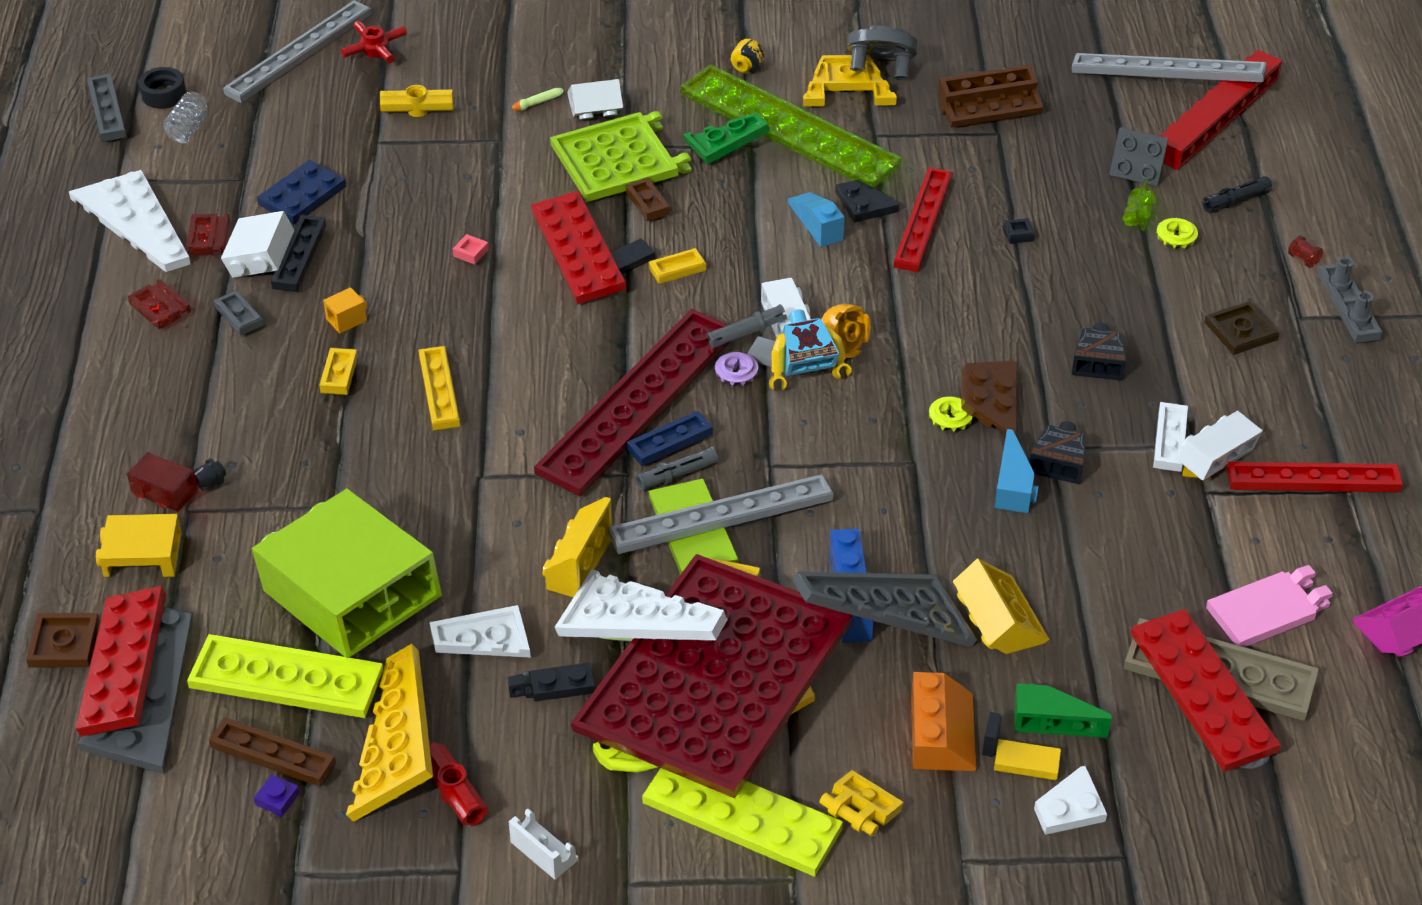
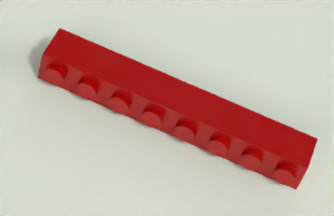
[1158,50,1282,170]

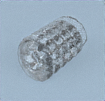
[163,92,208,143]

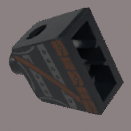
[1071,322,1126,381]
[1029,421,1085,485]

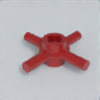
[341,21,407,64]

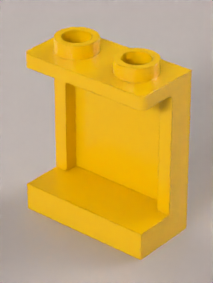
[96,514,182,577]

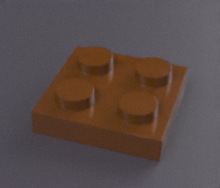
[26,613,100,668]

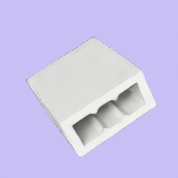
[221,211,294,278]

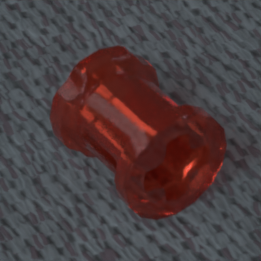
[1288,235,1323,268]

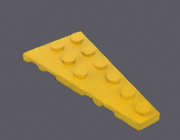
[346,644,433,822]

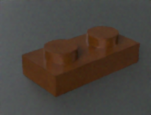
[626,178,670,221]

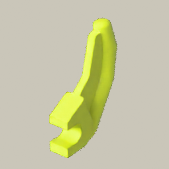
[593,742,658,773]

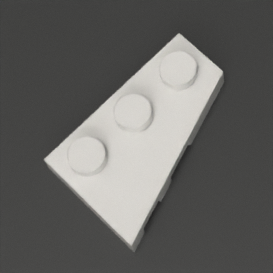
[430,605,531,658]

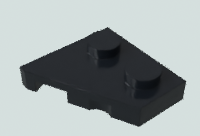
[835,179,899,223]

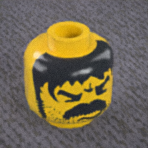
[730,39,765,74]

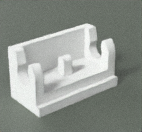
[509,809,579,880]

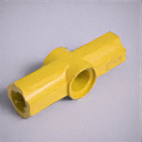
[380,85,454,117]

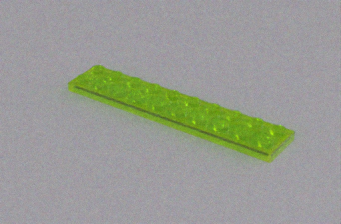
[680,64,901,188]

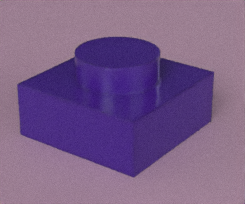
[254,775,300,817]

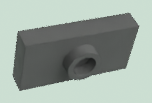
[214,290,264,336]

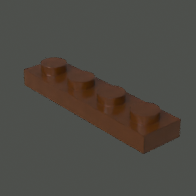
[209,717,336,787]

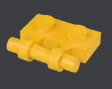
[819,770,904,837]

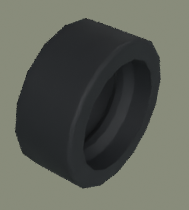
[138,67,187,109]

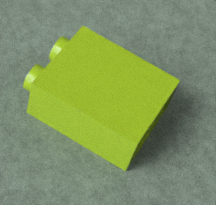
[251,489,442,658]

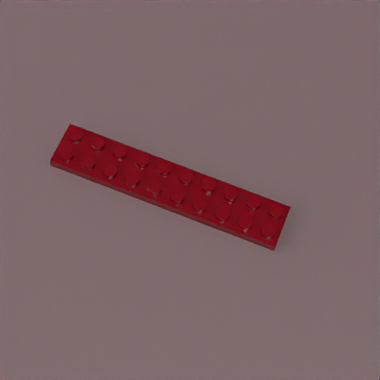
[534,309,731,497]

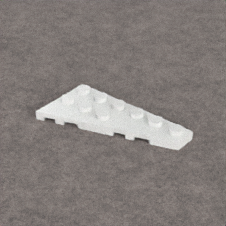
[69,170,190,272]
[555,569,727,640]

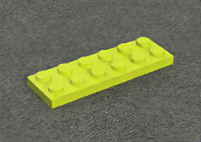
[187,634,383,718]
[642,768,843,877]

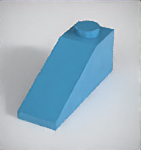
[788,192,844,247]
[994,429,1038,513]

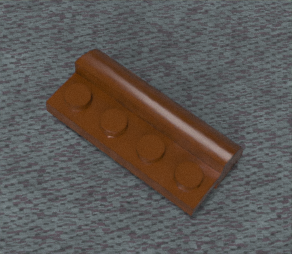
[938,64,1043,128]

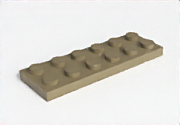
[1123,618,1319,721]

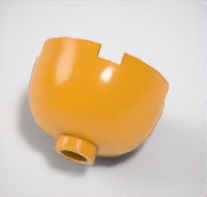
[821,304,871,358]

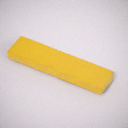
[419,346,460,431]

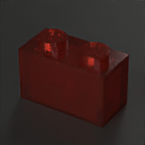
[127,452,198,512]

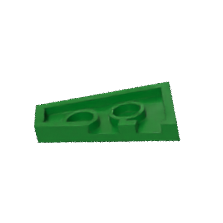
[683,112,770,164]

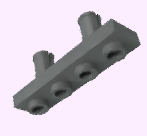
[1317,256,1382,343]

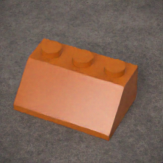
[911,672,976,771]

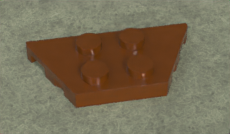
[961,361,1017,439]

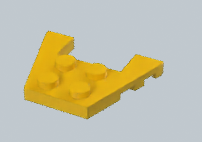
[803,55,897,106]

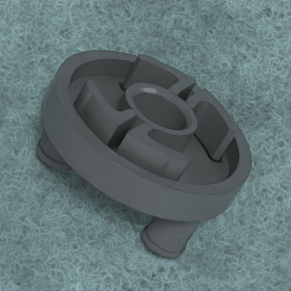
[846,25,918,80]

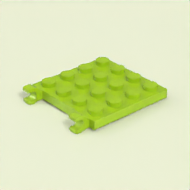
[550,111,692,202]

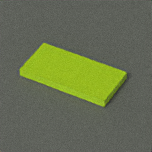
[649,479,738,575]

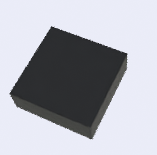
[1003,218,1035,244]
[982,712,1002,757]

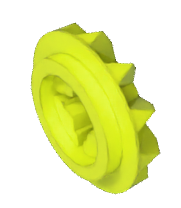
[1156,218,1198,249]
[929,397,973,432]

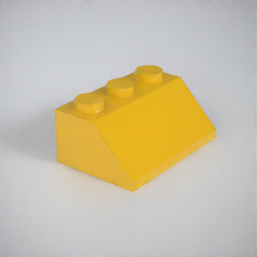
[542,497,612,597]
[953,559,1050,654]

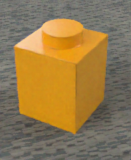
[323,287,368,334]

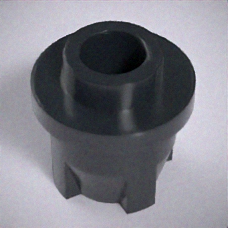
[191,458,226,491]

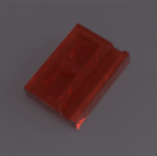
[186,213,230,255]
[128,279,191,330]

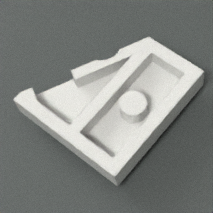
[1034,766,1107,835]

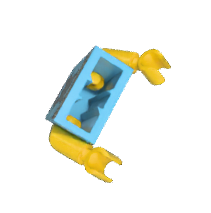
[769,309,852,390]

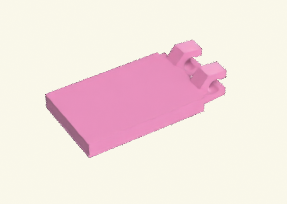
[1206,565,1333,647]

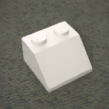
[567,79,623,120]

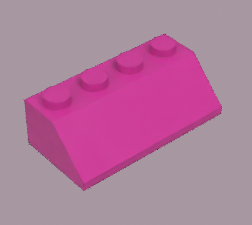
[1352,586,1422,656]

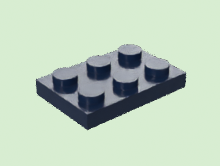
[257,160,346,224]

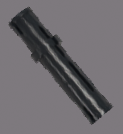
[1202,176,1272,213]

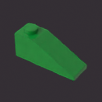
[1014,683,1111,738]

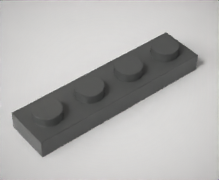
[87,74,126,142]

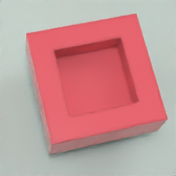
[453,234,489,265]

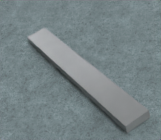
[223,0,372,103]
[1072,53,1266,82]
[608,474,833,554]

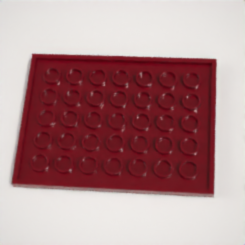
[571,554,854,799]

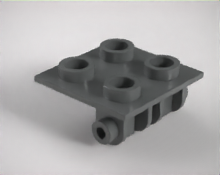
[1109,127,1168,186]

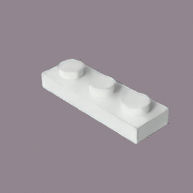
[1153,402,1188,472]

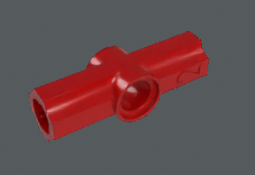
[429,742,488,827]

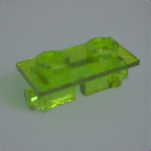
[1122,180,1155,231]

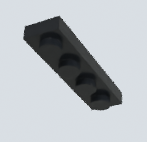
[271,215,327,292]

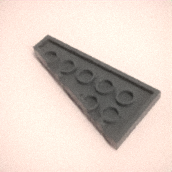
[793,571,977,647]
[78,607,193,774]

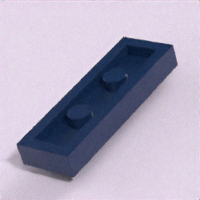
[627,411,713,466]

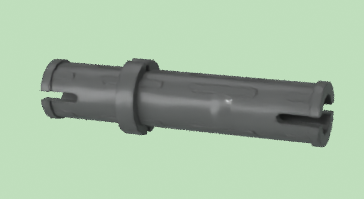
[706,304,787,349]
[635,447,718,491]

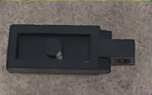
[508,662,595,702]

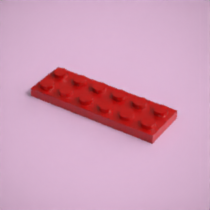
[531,191,626,304]
[75,586,166,737]
[1131,609,1281,772]

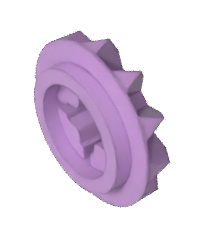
[715,352,758,386]

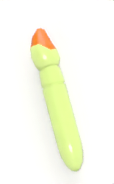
[512,88,564,111]

